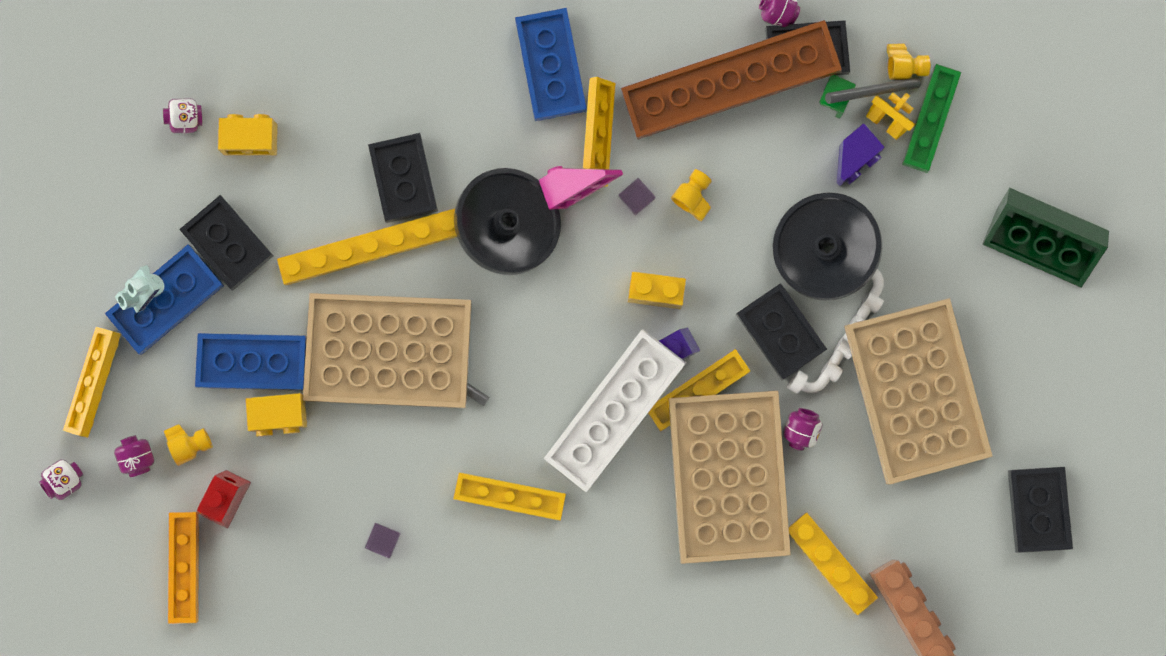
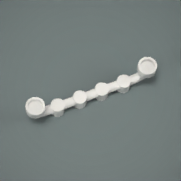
[787,269,884,394]

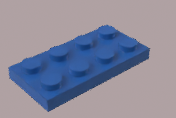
[515,8,587,121]
[105,244,224,355]
[195,333,307,390]

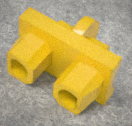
[866,93,915,140]

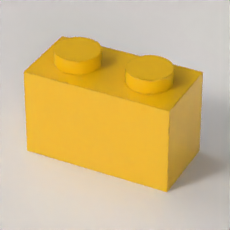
[218,114,278,155]
[628,271,686,309]
[246,393,307,437]

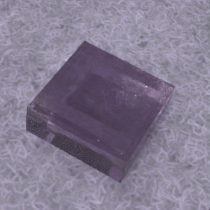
[618,178,656,216]
[365,523,401,559]

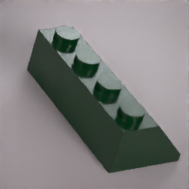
[982,187,1109,288]

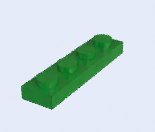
[902,64,961,173]

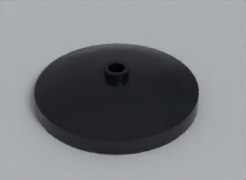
[454,168,561,275]
[773,192,882,300]

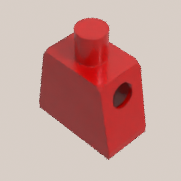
[197,470,251,529]

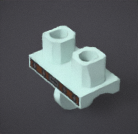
[115,265,164,313]

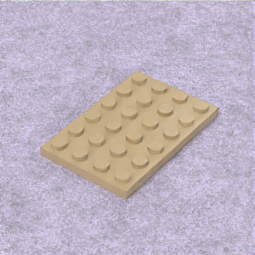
[303,293,472,408]
[844,298,993,485]
[668,391,791,564]

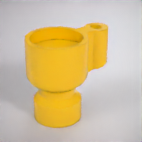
[887,43,931,80]
[671,169,712,222]
[164,424,213,466]

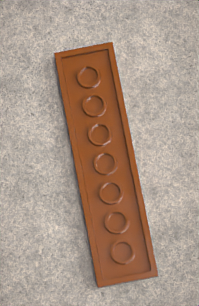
[621,20,842,140]

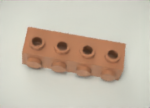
[869,559,956,656]

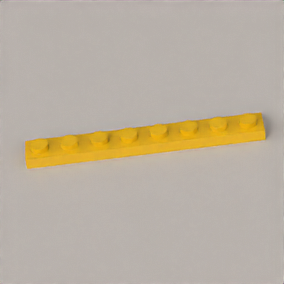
[277,208,457,286]

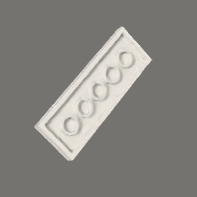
[544,329,686,492]

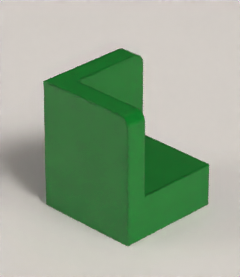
[819,75,856,119]

